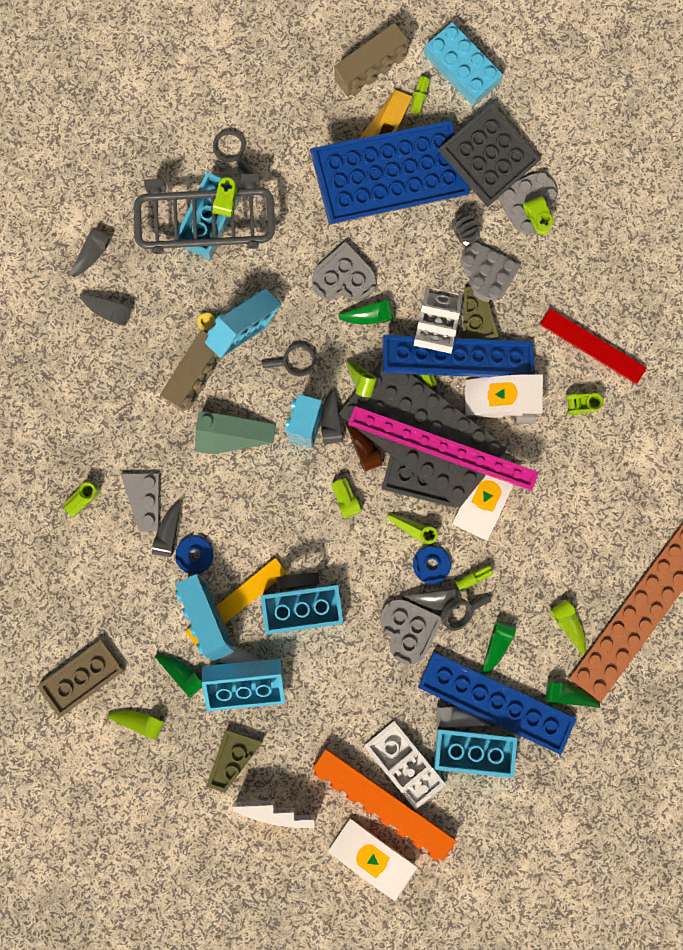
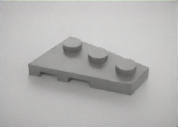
[121,474,159,531]

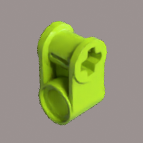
[213,177,238,217]
[523,196,553,235]
[565,393,604,415]

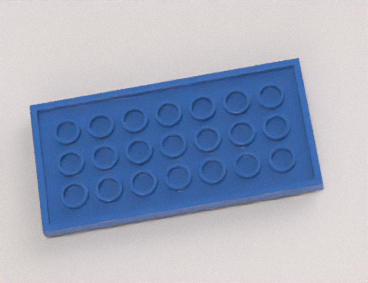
[310,120,470,225]

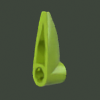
[346,360,377,397]
[387,513,438,545]
[550,599,586,655]
[107,711,164,740]

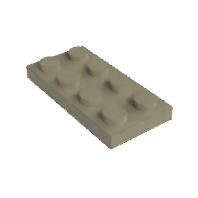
[37,640,124,718]

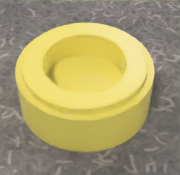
[197,312,216,332]

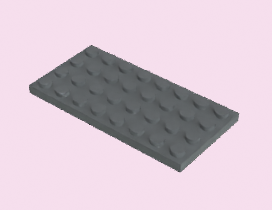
[339,359,507,509]

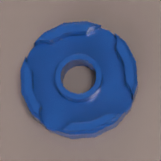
[175,536,214,575]
[413,546,451,584]

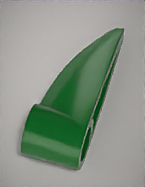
[338,300,395,324]
[481,620,516,674]
[154,654,202,698]
[545,682,600,708]

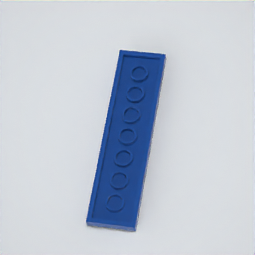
[382,335,535,378]
[418,652,577,755]

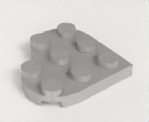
[498,173,557,236]
[311,242,376,302]
[460,242,521,302]
[380,600,441,665]

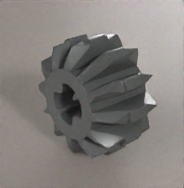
[451,212,480,246]

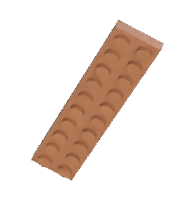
[569,524,683,702]

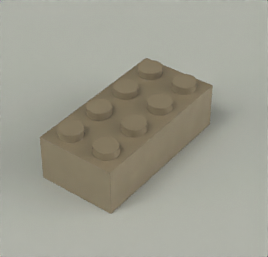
[334,22,408,97]
[160,330,222,413]

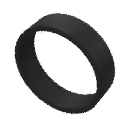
[276,572,320,590]

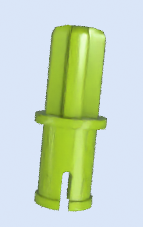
[409,76,430,115]
[455,565,493,592]

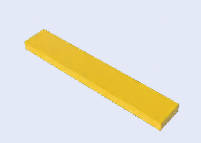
[185,558,287,645]

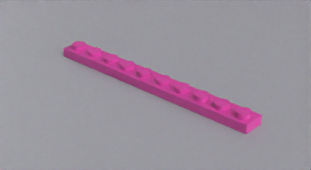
[348,406,539,491]

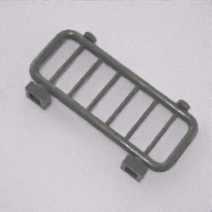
[133,173,275,254]

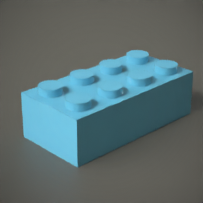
[424,22,503,107]
[174,172,242,260]
[204,289,282,358]
[285,394,323,449]
[175,574,235,662]
[261,585,343,635]
[202,658,285,712]
[433,728,517,778]

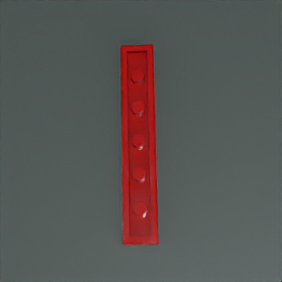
[540,309,647,385]

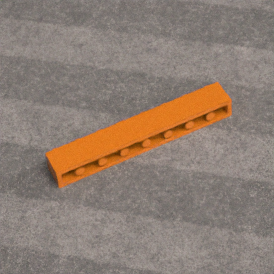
[312,748,456,861]

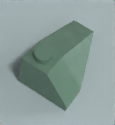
[195,411,276,454]

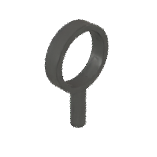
[213,130,254,174]
[262,344,316,377]
[441,595,491,631]

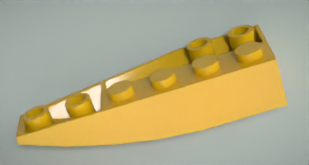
[359,90,412,138]

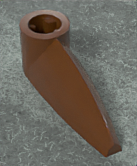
[345,422,383,472]

